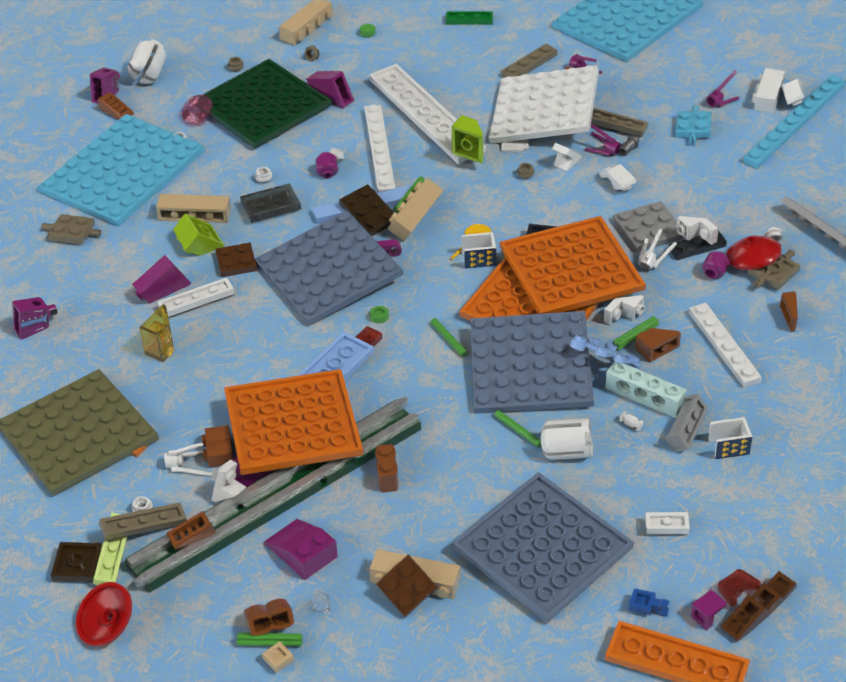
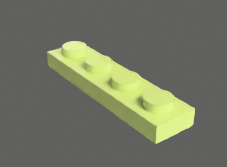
[93,512,128,585]

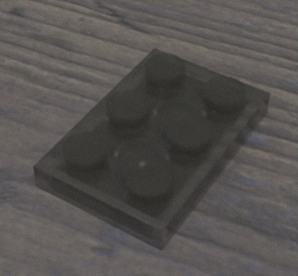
[240,183,301,223]

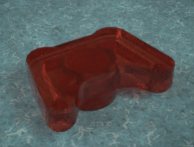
[717,569,761,607]

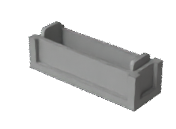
[665,394,708,452]

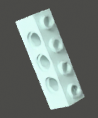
[605,361,687,418]

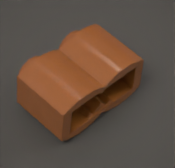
[201,425,233,467]
[375,444,399,493]
[244,599,294,635]

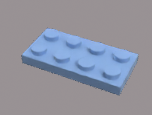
[297,332,374,381]

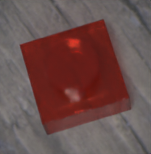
[356,326,383,346]

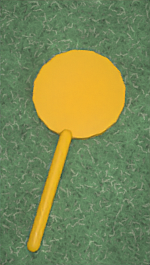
[450,224,491,260]

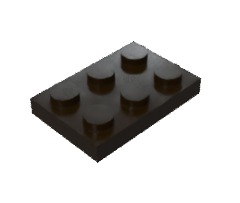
[339,184,394,236]

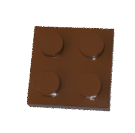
[215,242,257,278]
[376,554,438,617]

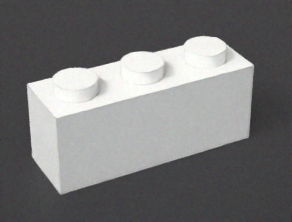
[752,68,785,113]

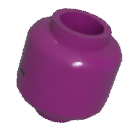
[315,152,339,179]
[702,251,730,279]

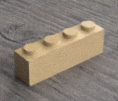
[279,0,333,46]
[387,178,443,241]
[156,194,231,223]
[370,549,461,599]

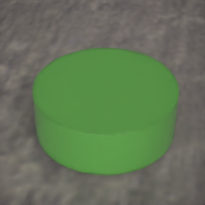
[360,24,376,37]
[370,306,389,323]

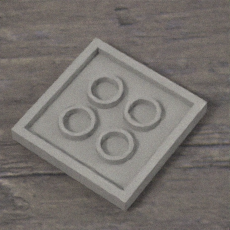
[613,201,685,253]

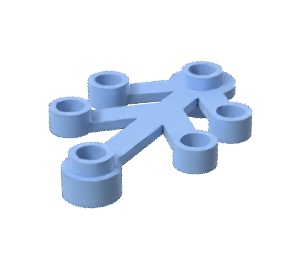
[569,335,642,369]

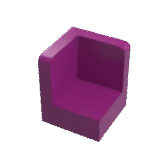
[691,590,726,630]

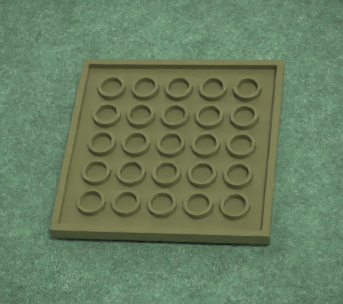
[0,369,159,496]

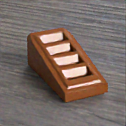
[98,92,134,120]
[779,291,798,332]
[167,511,216,550]

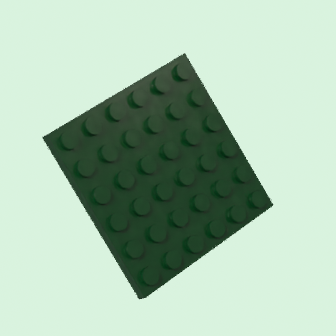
[193,59,332,148]

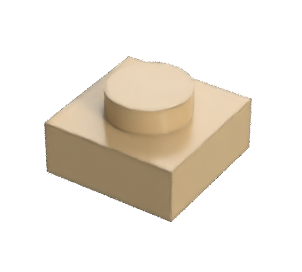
[262,641,294,673]

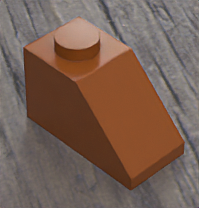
[635,328,681,363]

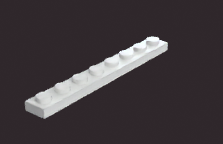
[365,105,395,192]

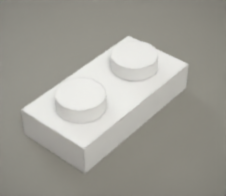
[645,512,690,534]

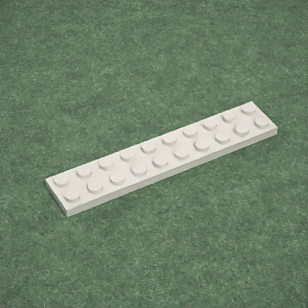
[369,64,487,164]

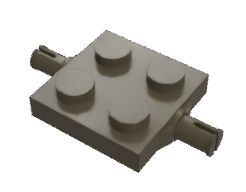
[42,214,101,244]
[748,249,800,290]

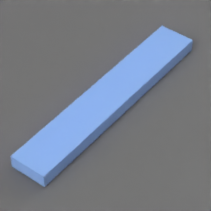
[312,185,412,223]

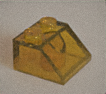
[139,304,175,362]

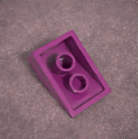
[264,519,338,580]

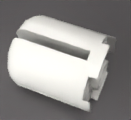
[127,39,167,85]
[541,417,593,460]

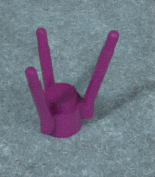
[569,54,602,74]
[706,70,739,108]
[585,124,621,157]

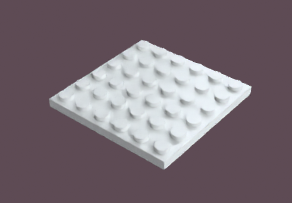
[489,65,599,144]

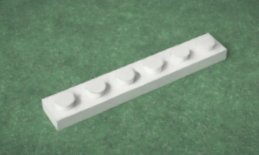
[689,303,762,388]

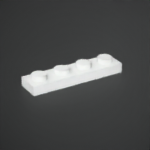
[158,278,234,318]

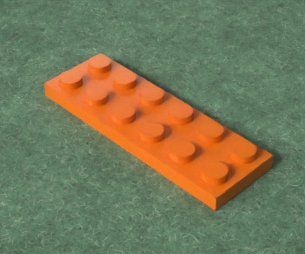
[605,621,750,682]

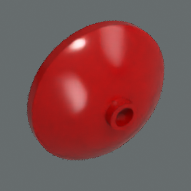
[726,235,782,270]
[76,582,132,647]

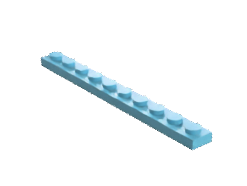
[743,75,846,169]

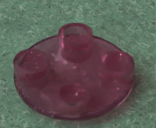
[182,94,213,124]

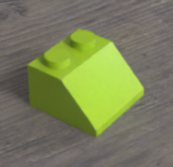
[451,115,484,164]
[173,213,224,256]

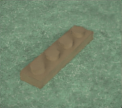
[501,44,558,78]
[591,108,648,137]
[99,502,187,541]

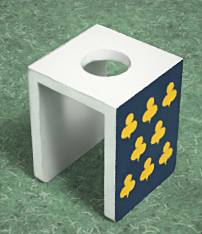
[461,232,496,269]
[708,417,752,459]

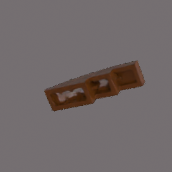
[720,571,797,642]

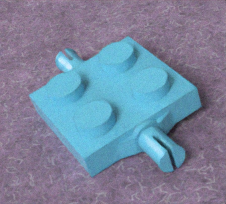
[676,105,712,146]

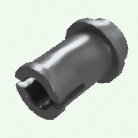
[619,136,639,156]

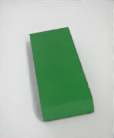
[446,11,493,25]

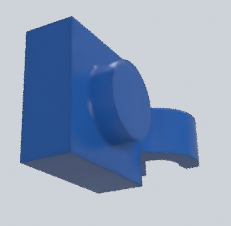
[629,588,669,617]

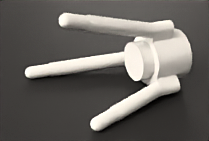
[638,229,677,270]
[164,443,213,476]

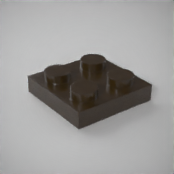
[51,542,102,582]

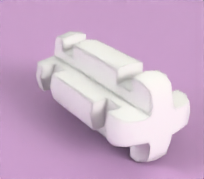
[619,411,644,431]

